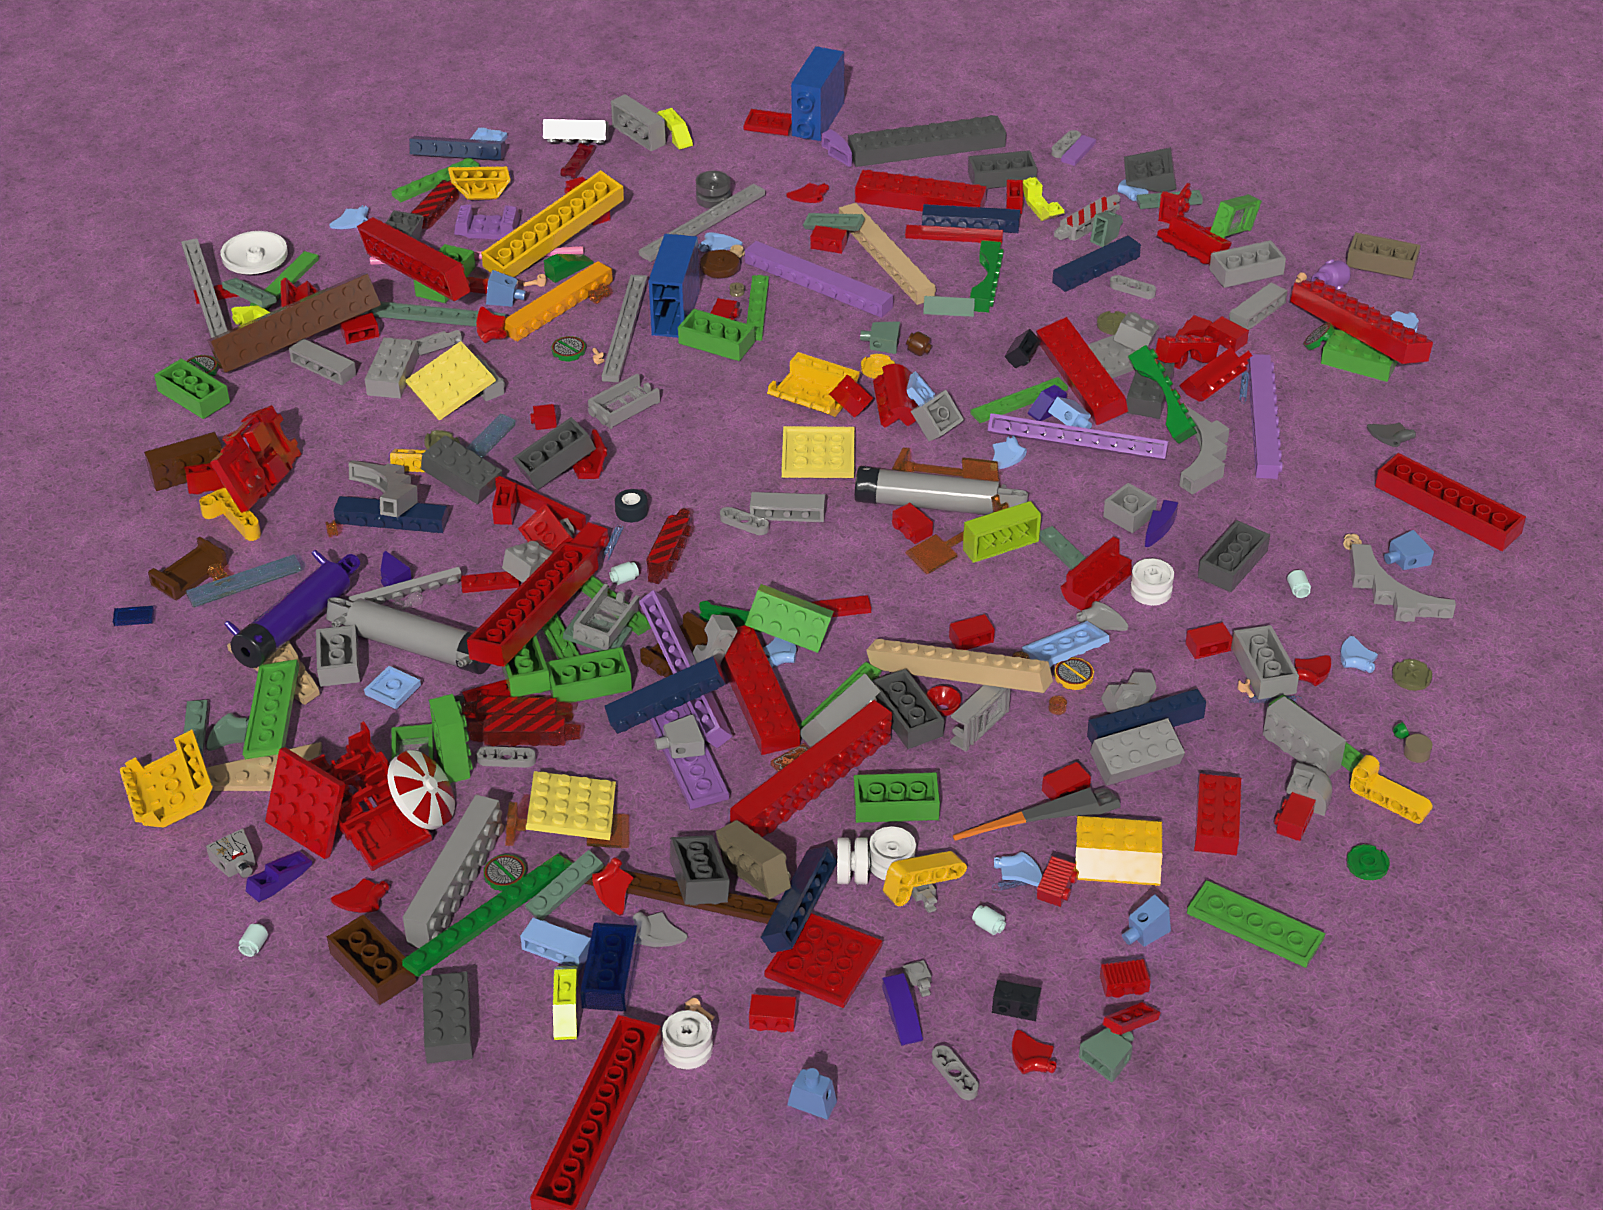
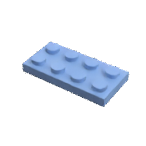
[1022,621,1110,667]

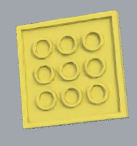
[406,341,496,420]
[782,426,854,478]
[526,771,616,840]

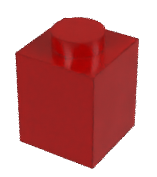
[530,404,557,430]

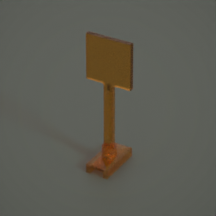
[892,447,1000,487]
[905,494,1008,575]
[505,802,629,848]

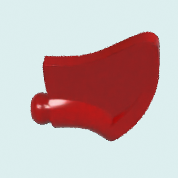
[786,183,829,203]
[476,306,507,344]
[1294,655,1331,686]
[592,857,634,916]
[331,878,390,913]
[1012,1030,1057,1074]

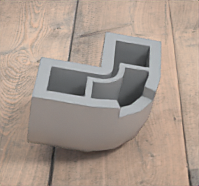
[1101,672,1156,714]
[1286,762,1333,816]

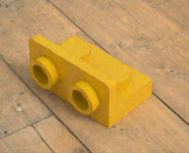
[390,449,426,472]

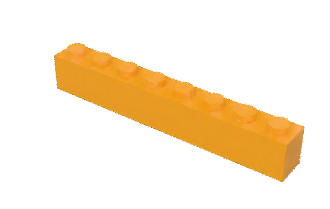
[503,261,613,341]

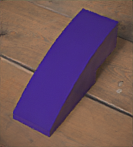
[1145,500,1178,547]
[245,851,312,902]
[882,973,923,1046]

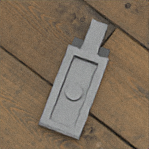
[415,330,462,355]

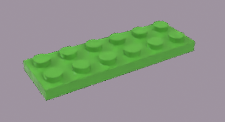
[242,659,300,759]
[1187,880,1325,968]

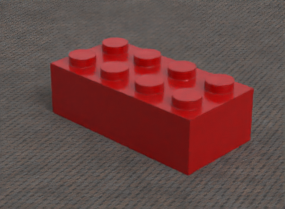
[1194,773,1241,856]

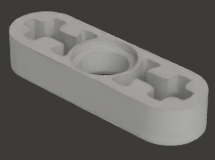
[1051,130,1081,158]
[1110,275,1156,299]
[720,507,769,535]
[477,746,536,768]
[932,1045,978,1100]

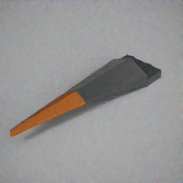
[953,788,1121,841]

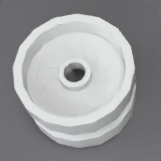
[1130,558,1174,606]
[869,826,916,880]
[837,837,870,884]
[662,1010,713,1069]

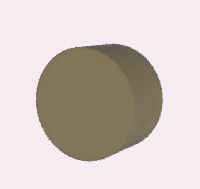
[1403,734,1433,763]

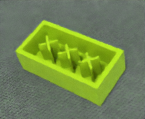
[963,501,1041,563]

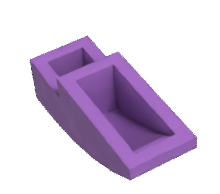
[822,129,852,167]

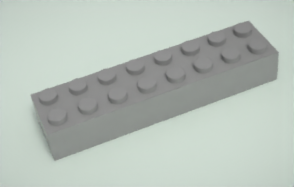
[403,795,504,948]

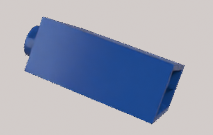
[791,46,844,141]
[649,234,700,338]

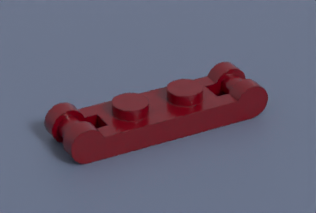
[560,143,595,179]

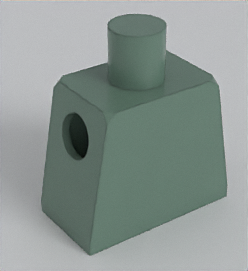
[1090,211,1123,247]
[860,321,900,354]
[1079,1028,1134,1083]

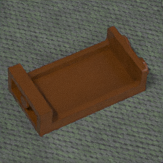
[148,536,227,601]
[640,611,708,677]

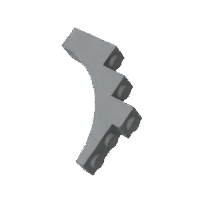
[1179,406,1229,495]
[349,460,418,517]
[1349,544,1456,622]

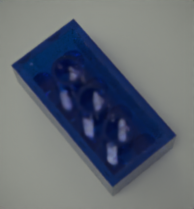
[580,922,639,1012]

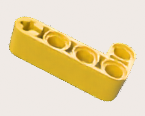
[199,488,261,541]
[1350,755,1433,824]
[883,851,967,906]

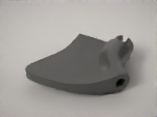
[1367,422,1416,447]

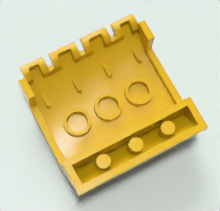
[767,352,860,417]
[119,730,213,827]
[1075,815,1162,886]

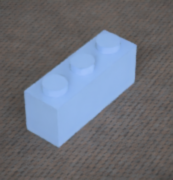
[520,918,592,970]

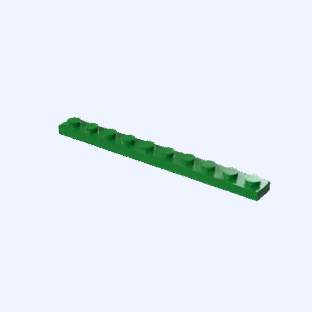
[402,853,573,977]

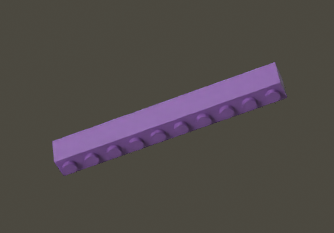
[745,241,893,318]
[1248,354,1283,479]
[988,413,1169,461]
[639,590,733,748]

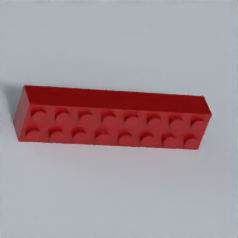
[855,170,987,212]
[1036,317,1128,425]
[1375,453,1526,552]
[721,625,800,755]

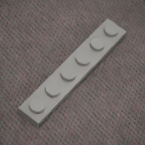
[348,567,461,604]

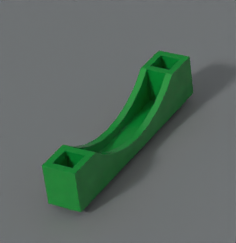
[970,240,1004,313]
[1128,345,1197,444]

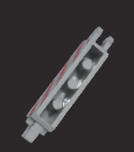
[1054,194,1120,240]

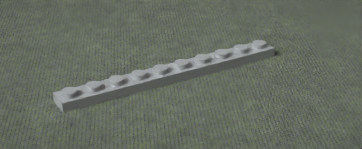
[639,184,765,262]
[181,238,227,338]
[602,275,648,382]

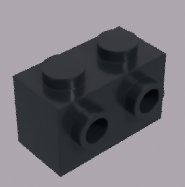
[1004,329,1041,368]
[992,980,1041,1021]

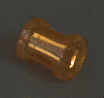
[588,283,610,304]
[208,563,230,587]

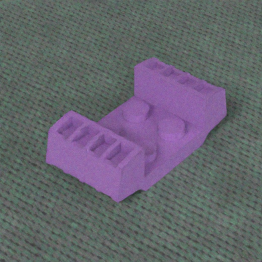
[454,204,520,239]

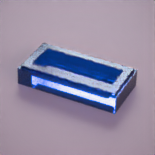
[112,606,154,626]

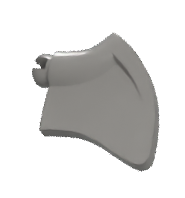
[1076,601,1128,631]
[633,912,687,947]

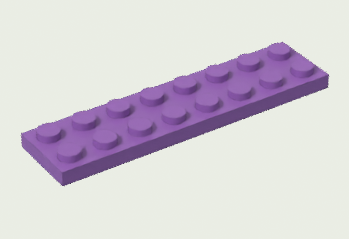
[649,703,729,810]

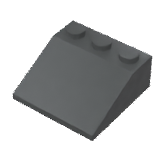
[1124,147,1177,192]

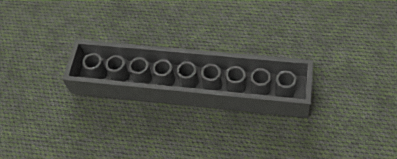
[848,115,1006,167]

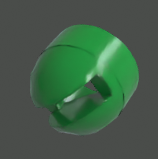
[1393,722,1410,739]

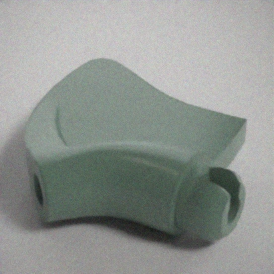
[207,713,249,751]

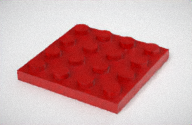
[265,747,346,859]
[764,913,883,1008]

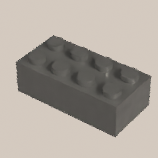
[968,150,1037,188]
[1126,359,1175,419]
[513,417,596,490]
[421,435,502,504]
[1198,520,1270,592]
[872,669,944,749]
[669,835,729,905]
[422,972,473,1064]

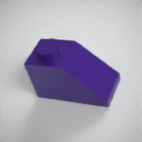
[1028,385,1067,421]
[380,551,412,587]

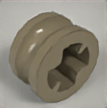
[729,282,744,297]

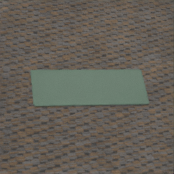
[923,296,975,317]

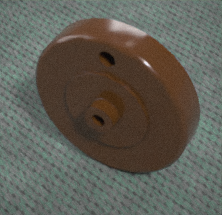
[700,249,740,278]

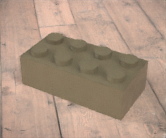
[1347,232,1421,279]
[716,820,791,899]

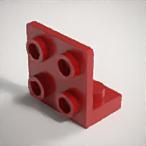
[1158,183,1192,224]
[572,429,607,479]

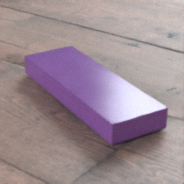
[1061,135,1096,166]

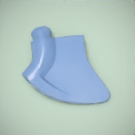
[1117,179,1149,201]
[329,205,369,229]
[699,232,742,252]
[991,436,1027,470]
[1340,636,1378,673]
[763,637,796,668]
[994,852,1042,887]

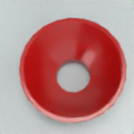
[926,686,961,716]

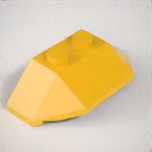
[448,166,511,200]

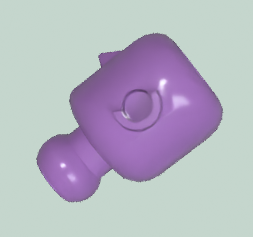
[1312,259,1351,290]

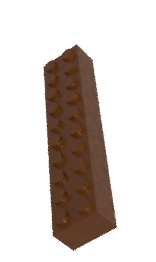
[207,273,381,373]

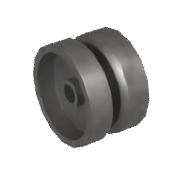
[695,171,731,209]

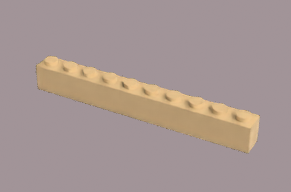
[839,203,936,305]
[867,639,1053,693]

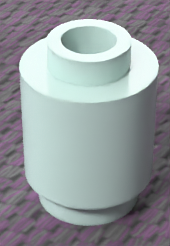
[609,562,639,585]
[1287,570,1311,598]
[972,905,1006,935]
[238,924,268,957]

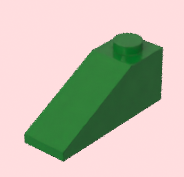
[544,254,594,283]

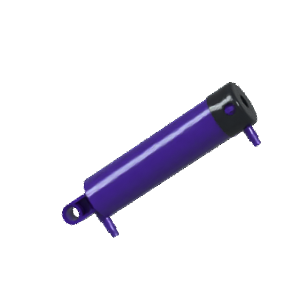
[224,550,360,668]

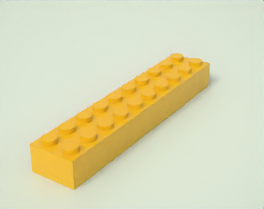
[481,170,624,278]

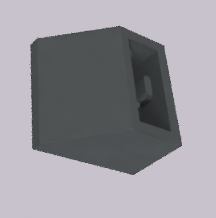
[385,210,424,241]

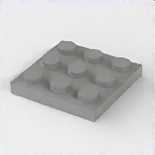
[1088,334,1136,378]

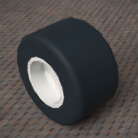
[615,489,648,523]

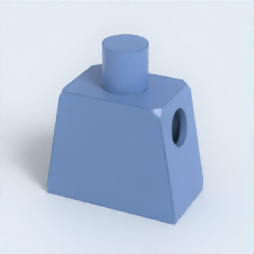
[486,270,526,307]
[1384,530,1434,570]
[1122,895,1171,947]
[787,1068,837,1120]

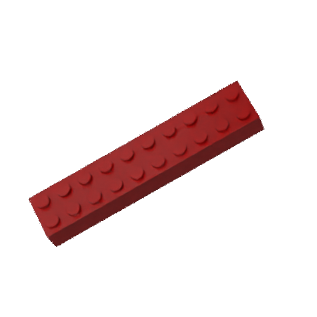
[357,217,471,301]
[1290,279,1433,364]
[467,542,599,667]
[730,700,892,837]
[530,1015,662,1210]

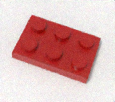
[743,109,792,136]
[518,504,573,553]

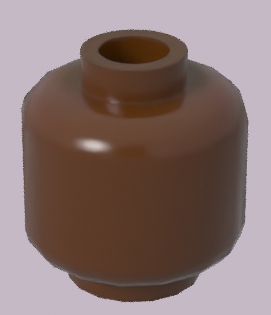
[906,331,932,356]

